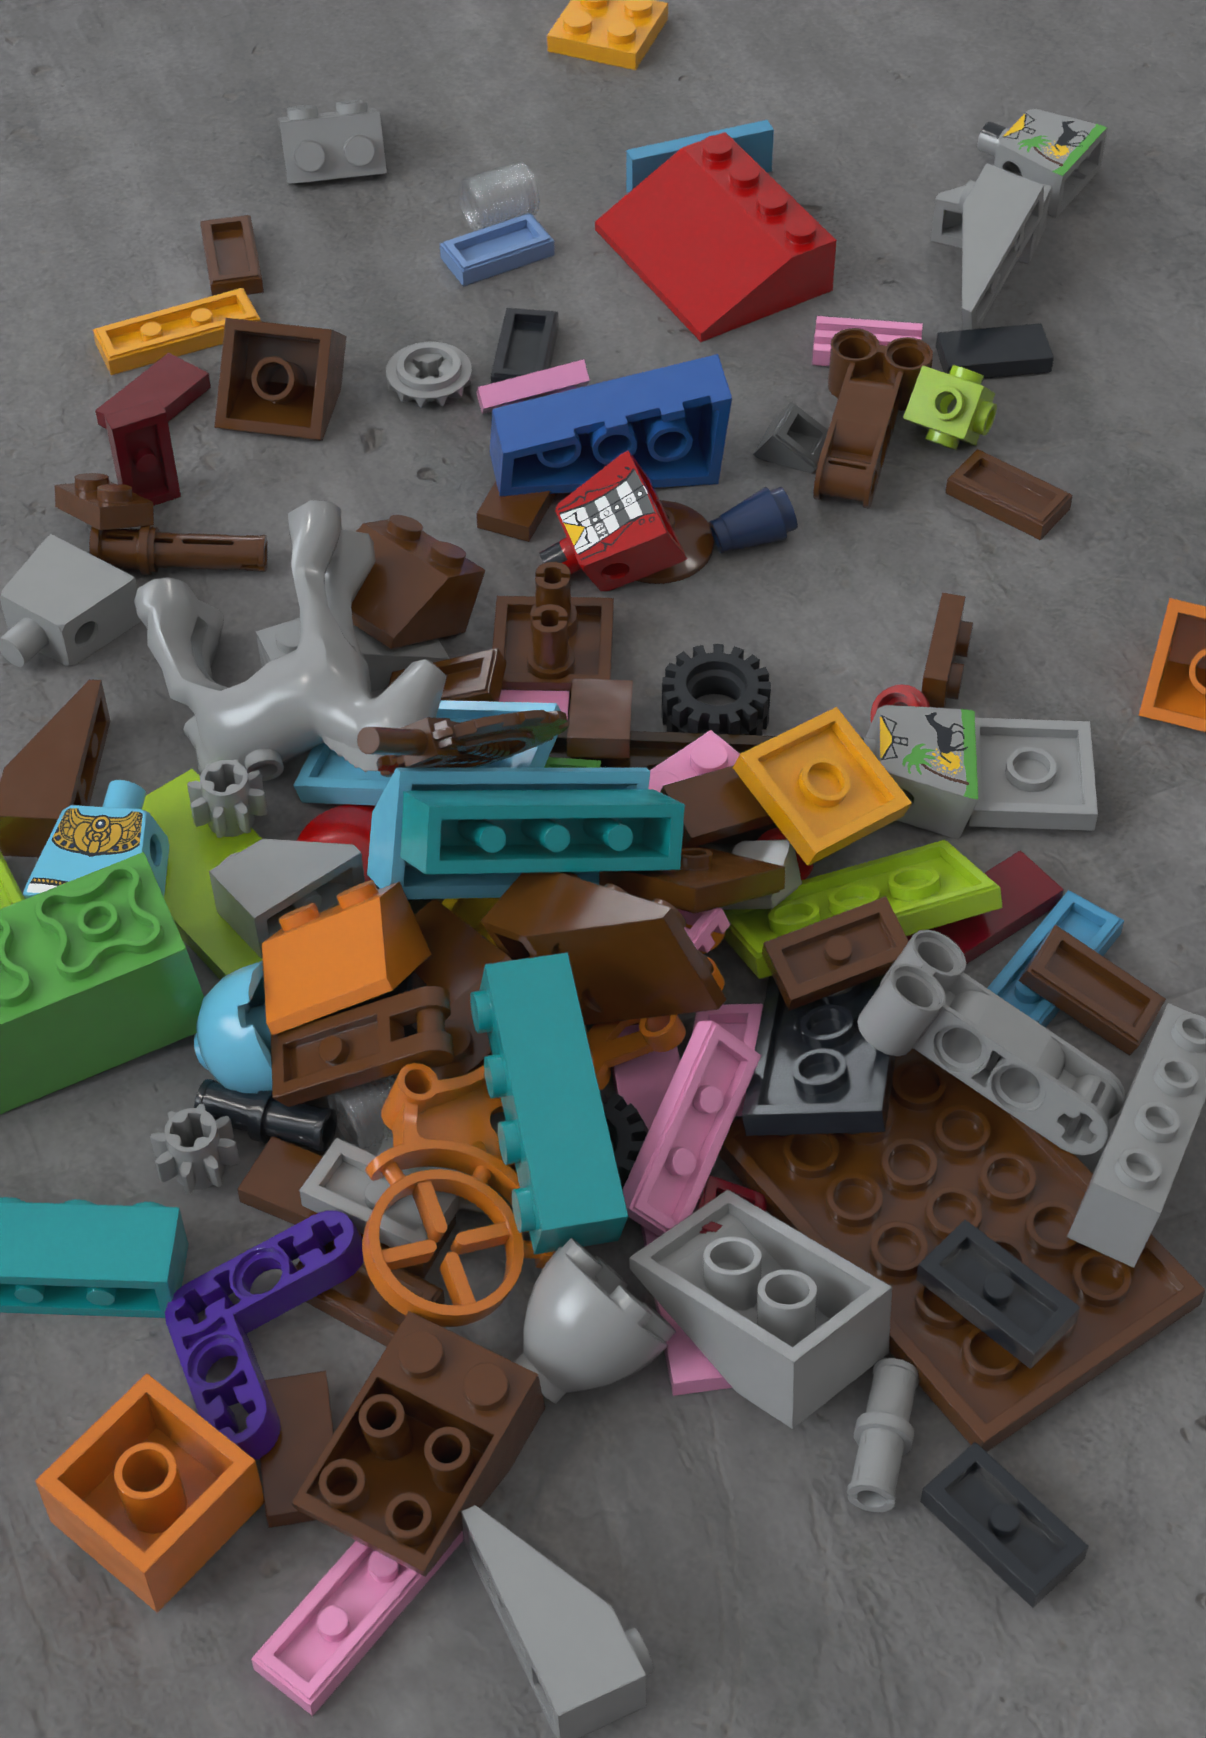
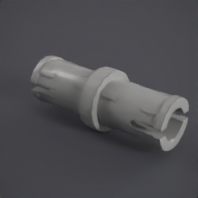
[847,1358,919,1512]

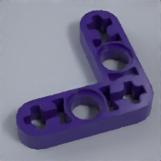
[165,1210,364,1460]

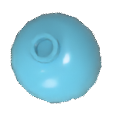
[194,961,301,1094]

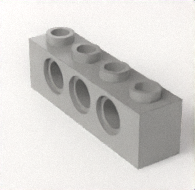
[1067,1003,1206,1268]

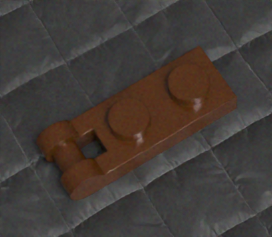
[271,986,454,1107]

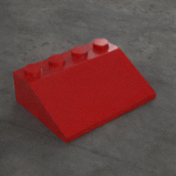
[595,132,837,342]

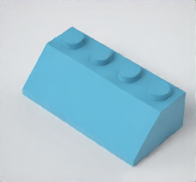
[367,768,650,899]

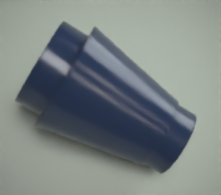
[709,487,798,553]

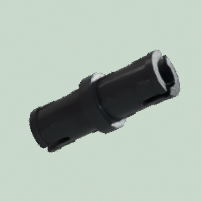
[194,1079,337,1151]

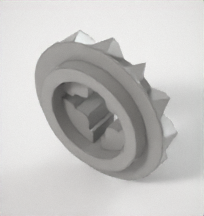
[386,342,472,408]

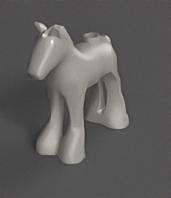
[134,500,446,781]

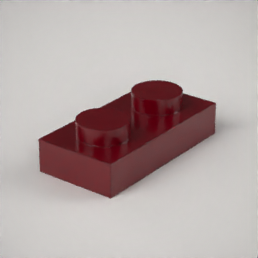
[104,399,181,506]

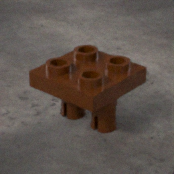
[492,562,614,699]

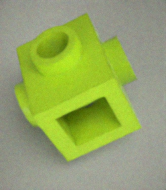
[903,365,997,450]

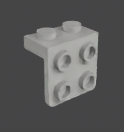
[278,99,387,184]

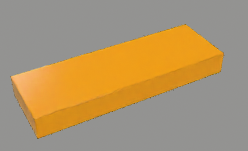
[93,288,261,375]

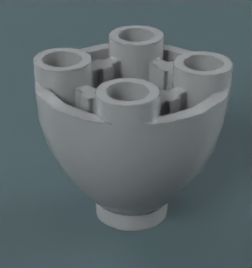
[515,1238,676,1404]

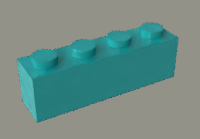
[400,789,685,874]
[470,953,628,1255]
[0,1197,189,1318]

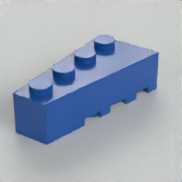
[490,354,732,496]

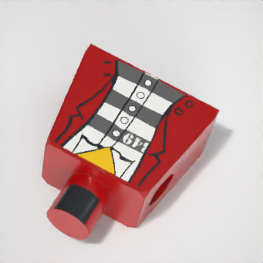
[540,451,687,592]

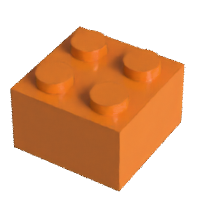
[35,1373,265,1613]

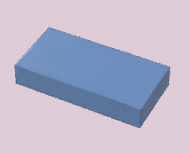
[440,213,555,286]

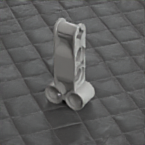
[857,930,1125,1155]

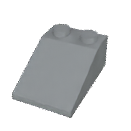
[629,1189,892,1429]

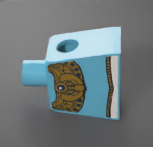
[23,780,169,899]

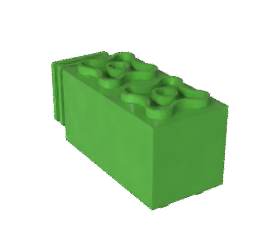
[0,852,204,1114]

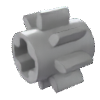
[187,759,268,838]
[150,1104,239,1194]

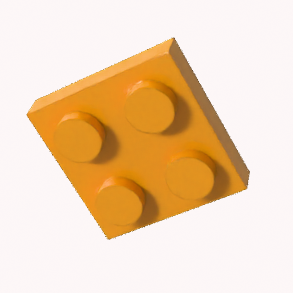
[547,0,668,70]
[733,707,912,866]

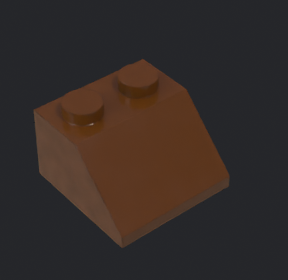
[214,318,347,441]
[351,515,486,649]

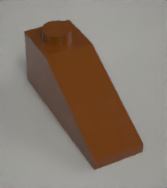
[0,679,111,858]

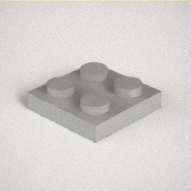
[969,718,1098,831]

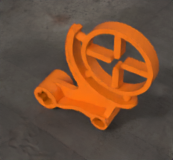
[362,1063,555,1327]

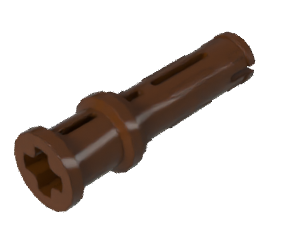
[89,525,268,575]

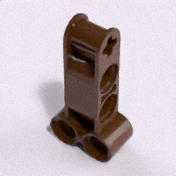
[813,328,933,509]

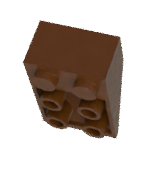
[480,872,727,1025]
[292,1311,545,1577]

